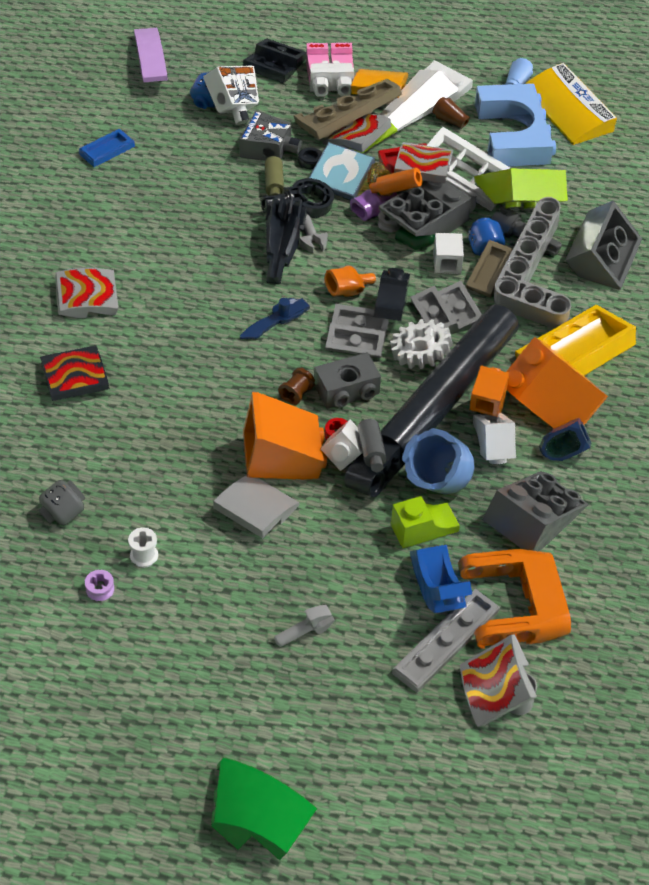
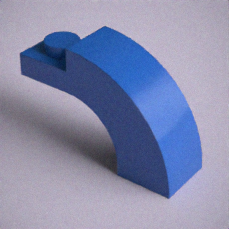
[410,544,472,613]

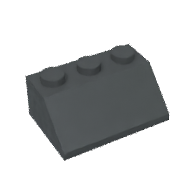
[566,200,642,290]

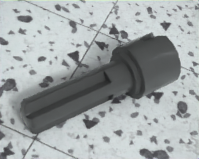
[491,205,562,256]

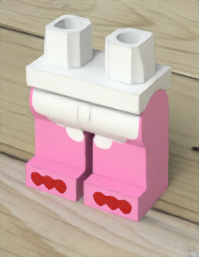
[306,43,354,97]

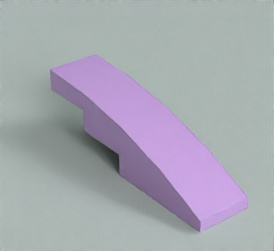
[134,28,168,82]

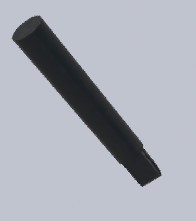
[345,304,519,497]

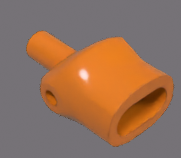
[324,266,376,297]

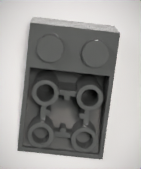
[379,180,472,236]
[482,471,589,551]

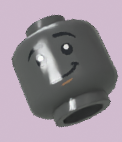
[38,480,86,525]

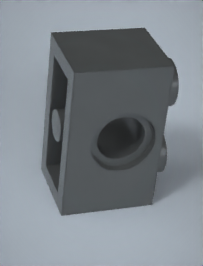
[314,352,381,409]

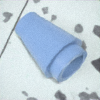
[505,58,533,85]

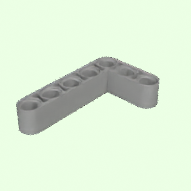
[494,197,571,328]

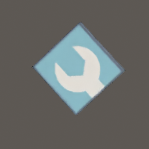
[309,142,375,200]

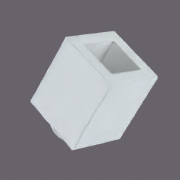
[433,233,464,274]
[321,420,363,471]

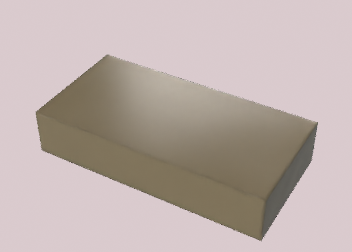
[466,240,513,298]

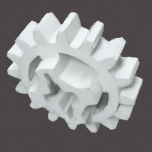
[390,319,453,369]

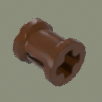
[278,368,315,405]

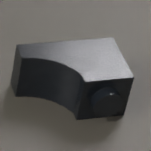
[374,268,410,321]

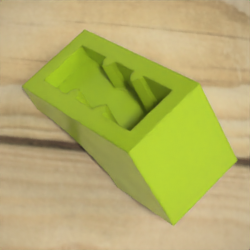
[391,496,460,548]

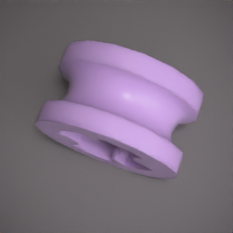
[85,570,114,601]

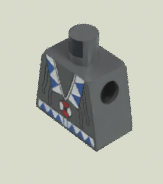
[239,110,302,161]

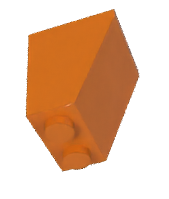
[243,392,327,480]

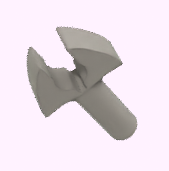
[299,215,328,254]
[274,605,335,647]

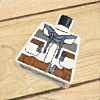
[203,66,259,125]

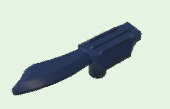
[240,298,310,339]

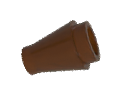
[432,96,470,129]

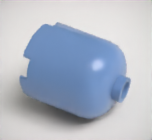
[402,428,475,495]

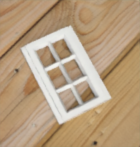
[427,127,510,211]

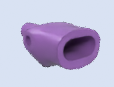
[350,189,397,221]

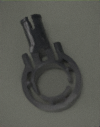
[260,178,334,218]

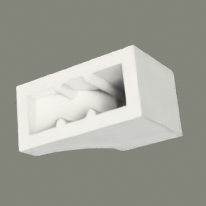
[473,413,516,464]

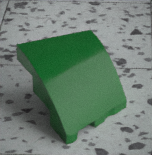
[211,757,317,860]

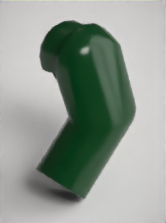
[395,228,435,250]

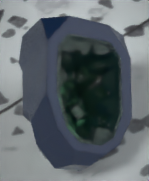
[539,418,592,461]

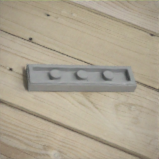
[392,589,500,693]

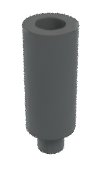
[357,419,387,472]

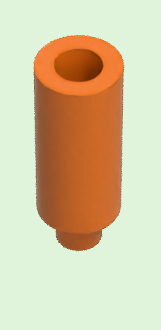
[370,168,422,196]

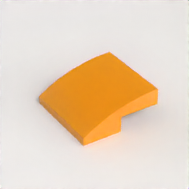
[351,69,408,98]

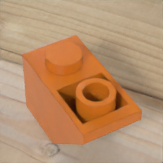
[469,366,509,417]

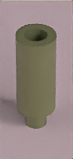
[264,156,284,196]

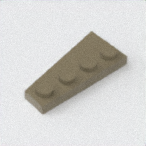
[294,79,402,139]

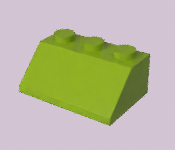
[474,168,568,209]

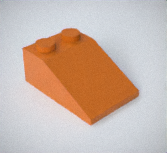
[506,337,608,441]

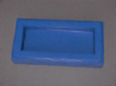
[79,129,135,167]

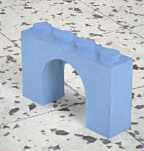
[475,84,556,166]

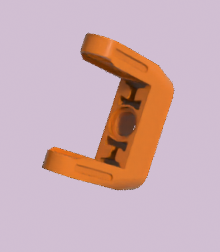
[458,549,571,649]

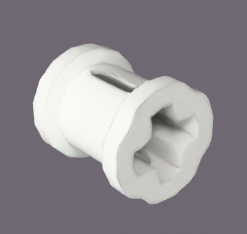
[128,527,158,568]

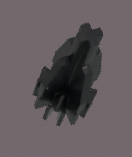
[265,196,307,284]

